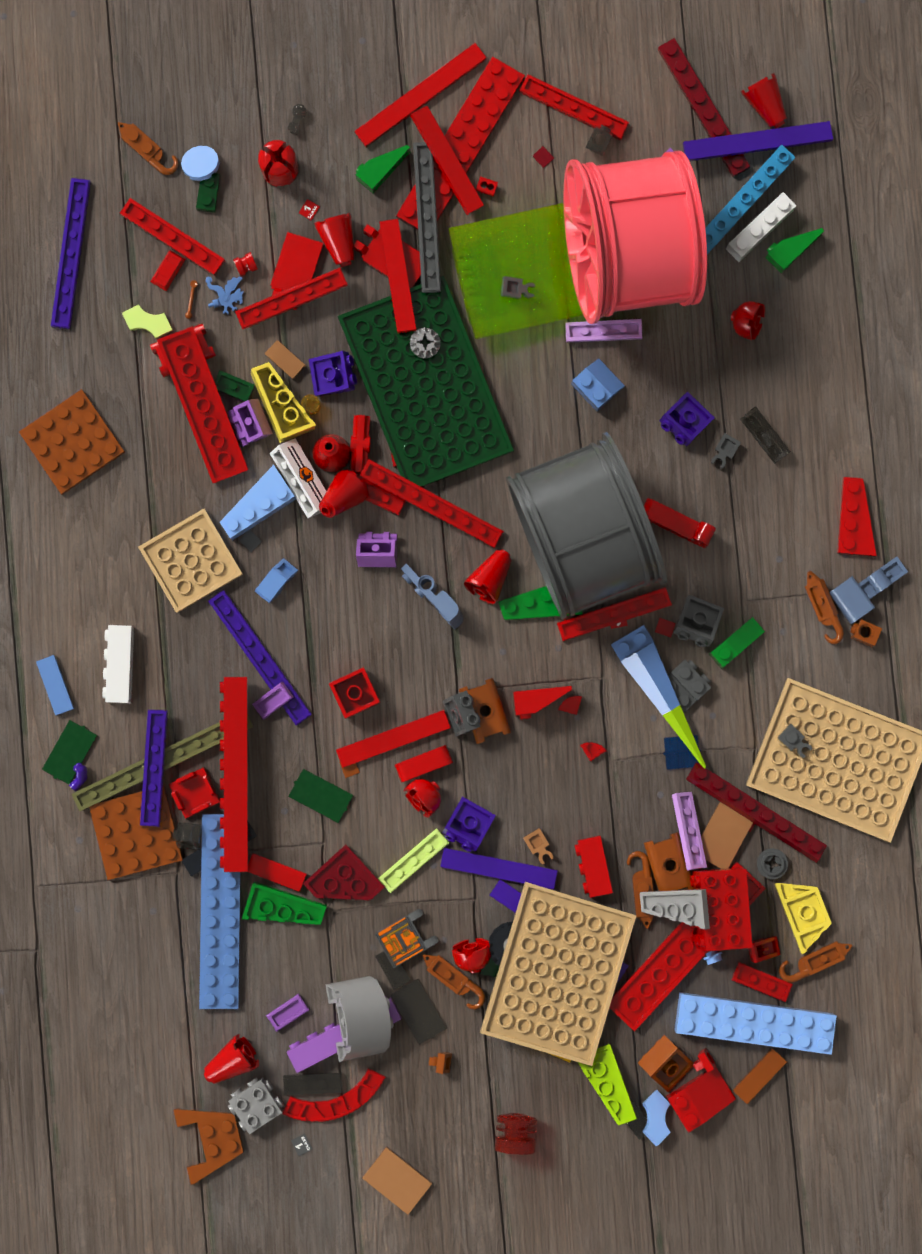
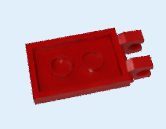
[353,224,421,288]
[270,232,324,310]

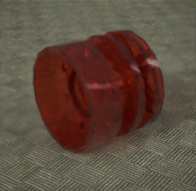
[495,1113,537,1155]

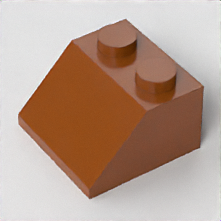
[638,1035,694,1092]

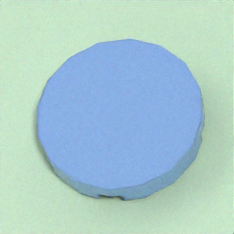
[181,146,220,181]

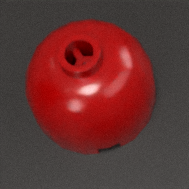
[731,301,765,340]
[403,779,441,818]
[452,938,491,973]

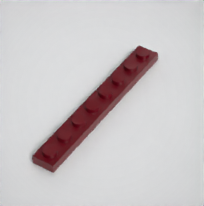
[658,38,750,177]
[686,762,827,863]

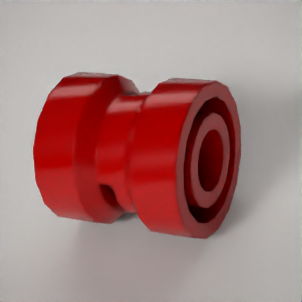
[233,252,258,277]

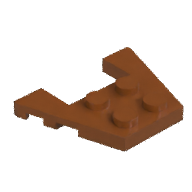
[173,1108,244,1185]

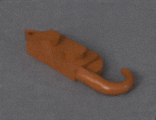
[118,122,179,175]
[805,571,844,644]
[627,851,655,929]
[779,941,852,983]
[423,954,485,1010]

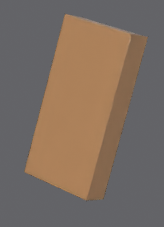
[265,340,305,380]

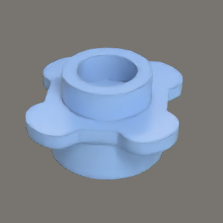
[703,951,723,965]

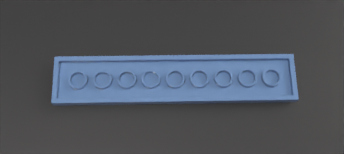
[199,814,240,1009]

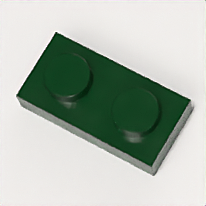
[196,173,221,212]
[215,370,255,402]

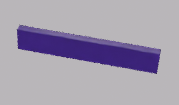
[140,710,168,827]
[440,848,558,889]

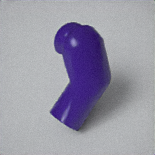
[69,763,87,792]

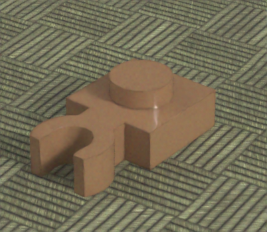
[523,828,553,864]

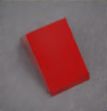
[748,936,780,963]

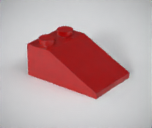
[513,686,572,719]
[666,1067,736,1133]

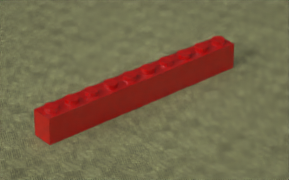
[220,677,248,872]

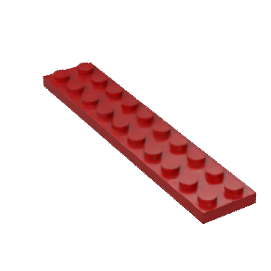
[396,56,525,230]
[609,862,766,1032]

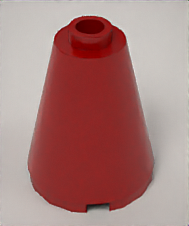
[740,73,787,129]
[314,213,354,267]
[313,434,351,472]
[319,470,368,518]
[464,550,512,604]
[204,1034,259,1084]

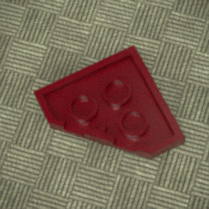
[303,844,385,900]

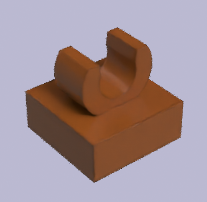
[429,1052,452,1074]

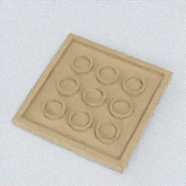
[138,509,243,613]

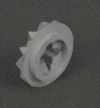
[410,327,440,358]

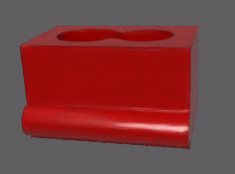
[476,176,498,197]

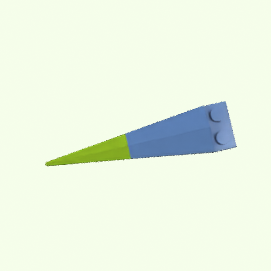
[611,625,706,769]

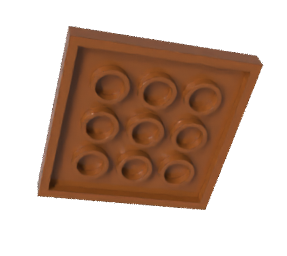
[19,389,125,495]
[89,786,183,880]

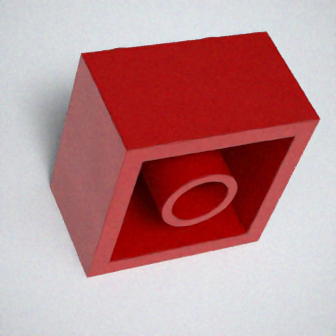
[329,667,381,719]

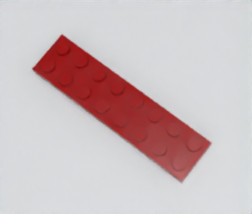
[157,326,248,483]

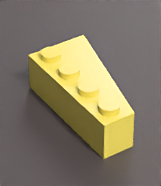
[251,362,316,443]

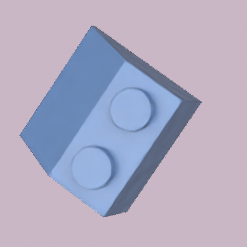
[571,359,625,412]

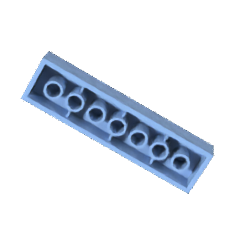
[674,992,836,1055]

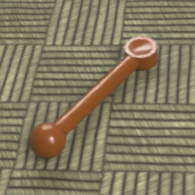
[185,280,198,319]

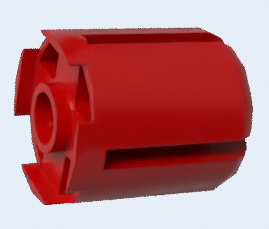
[258,140,298,187]

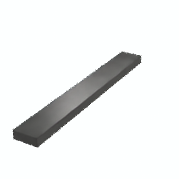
[413,142,441,293]

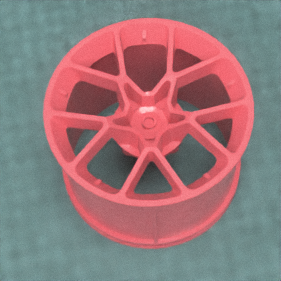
[563,151,707,324]

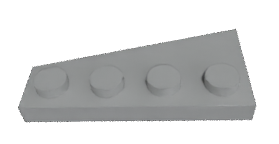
[640,889,710,930]

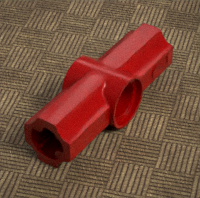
[350,415,371,474]

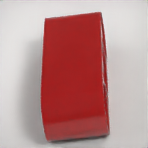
[395,745,453,783]

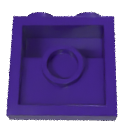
[309,351,357,397]
[659,392,715,447]
[442,796,496,852]

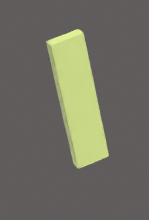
[378,828,449,893]

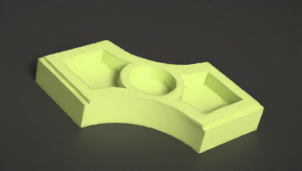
[122,305,173,339]

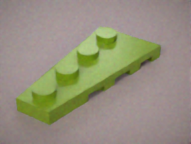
[577,1044,637,1126]

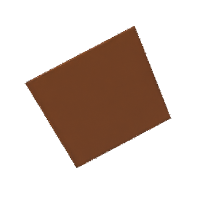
[339,762,360,778]

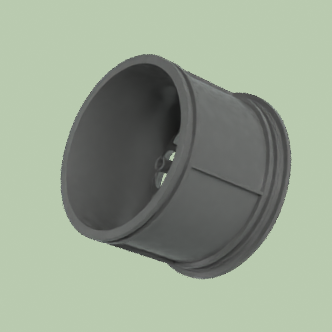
[506,432,667,620]

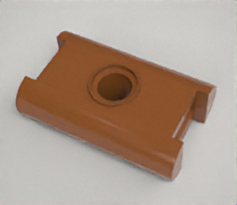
[459,678,511,744]
[644,832,694,891]

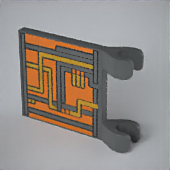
[375,909,439,968]

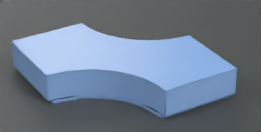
[642,1090,671,1146]

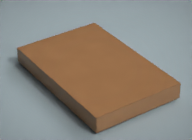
[701,802,753,869]
[362,1146,432,1215]

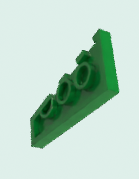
[498,586,583,620]
[242,882,327,925]

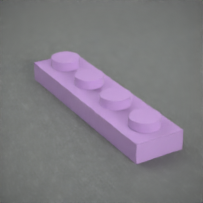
[565,319,642,343]
[672,792,707,871]

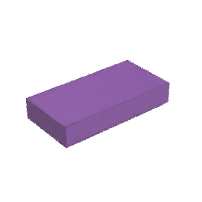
[252,682,294,720]
[266,994,309,1032]

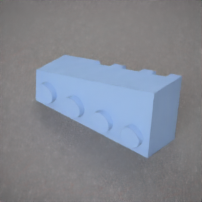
[220,465,296,541]

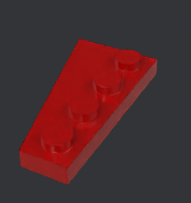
[837,477,877,557]

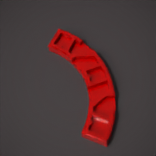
[282,1068,386,1122]

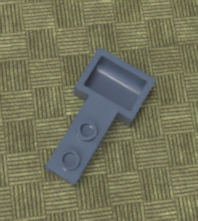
[829,557,908,624]
[401,564,464,630]

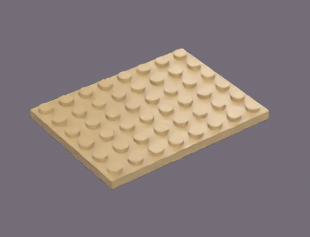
[746,678,922,843]
[480,882,636,1066]

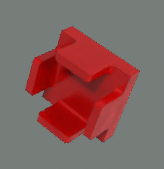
[169,767,220,819]

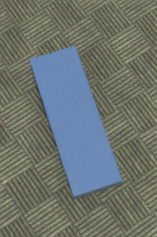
[36,655,74,716]

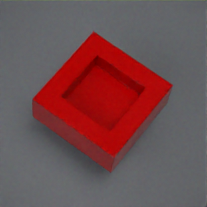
[693,1048,716,1072]

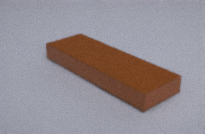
[733,1048,787,1104]

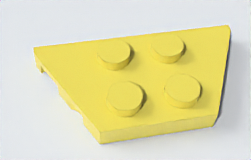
[774,883,832,954]

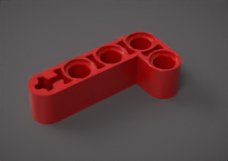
[644,498,716,548]

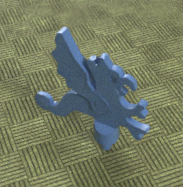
[205,276,244,314]

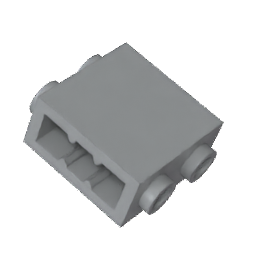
[228,1077,284,1134]

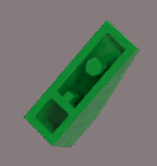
[355,145,411,194]
[765,228,825,274]
[709,617,765,668]

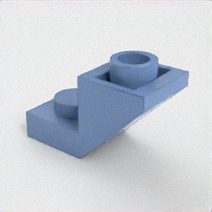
[255,558,298,603]

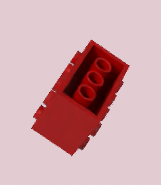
[690,868,753,951]

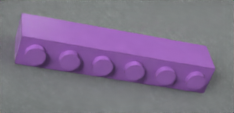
[287,996,402,1073]

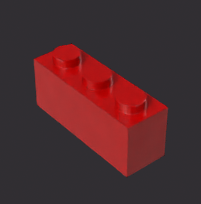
[574,835,613,898]

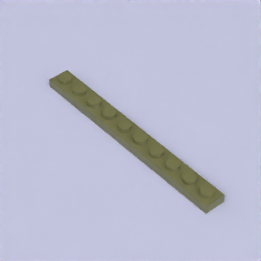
[72,713,254,812]

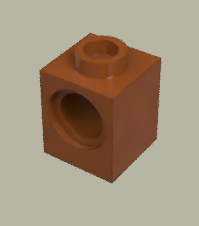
[850,619,882,647]

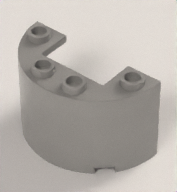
[325,976,394,1062]

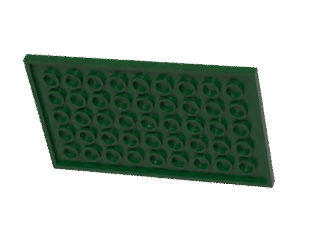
[338,275,514,487]

